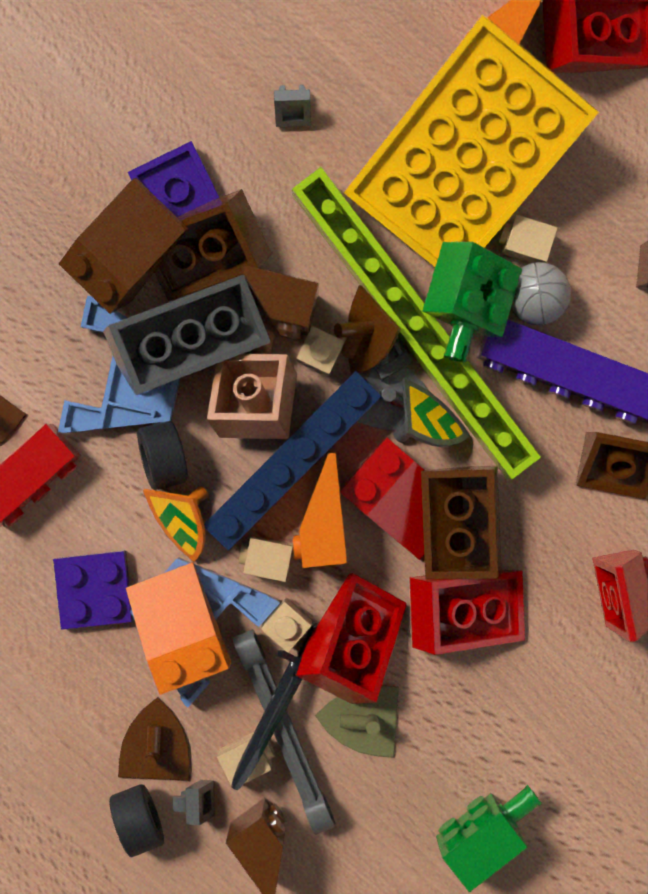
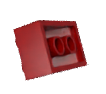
[542,0,648,73]
[339,437,424,560]
[592,549,648,642]
[410,570,525,655]
[296,573,407,704]

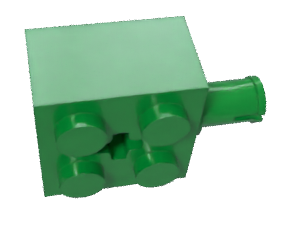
[422,242,522,363]
[436,785,542,893]

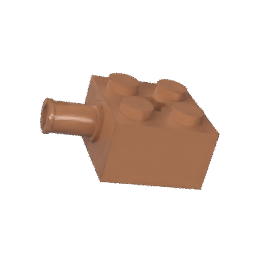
[207,330,297,439]

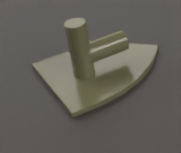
[315,685,399,757]

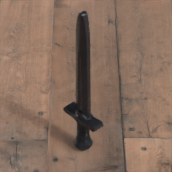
[231,622,319,790]

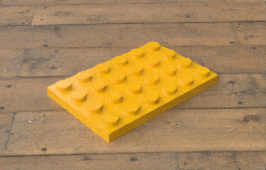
[344,14,599,267]

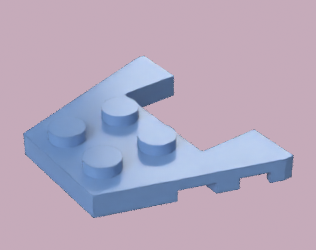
[58,296,181,433]
[130,557,280,707]

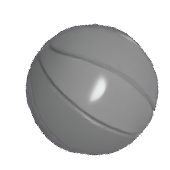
[511,262,571,325]

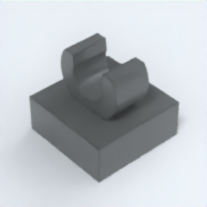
[274,85,311,127]
[374,336,413,381]
[173,780,215,825]

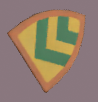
[143,486,209,562]

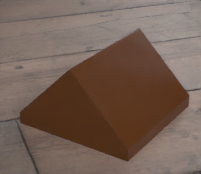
[576,432,648,499]

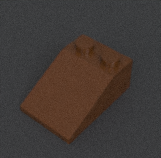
[59,178,188,314]
[154,189,272,301]

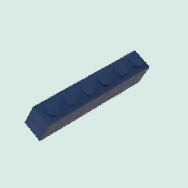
[204,371,381,551]

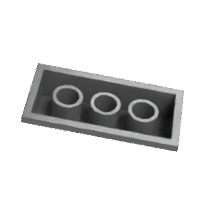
[103,275,271,395]

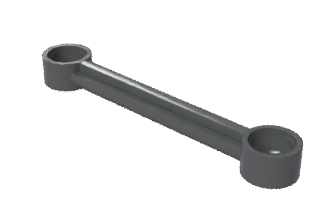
[233,629,336,835]

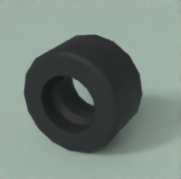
[137,421,188,490]
[109,784,164,857]

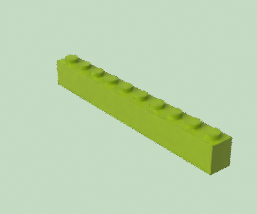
[292,167,541,479]

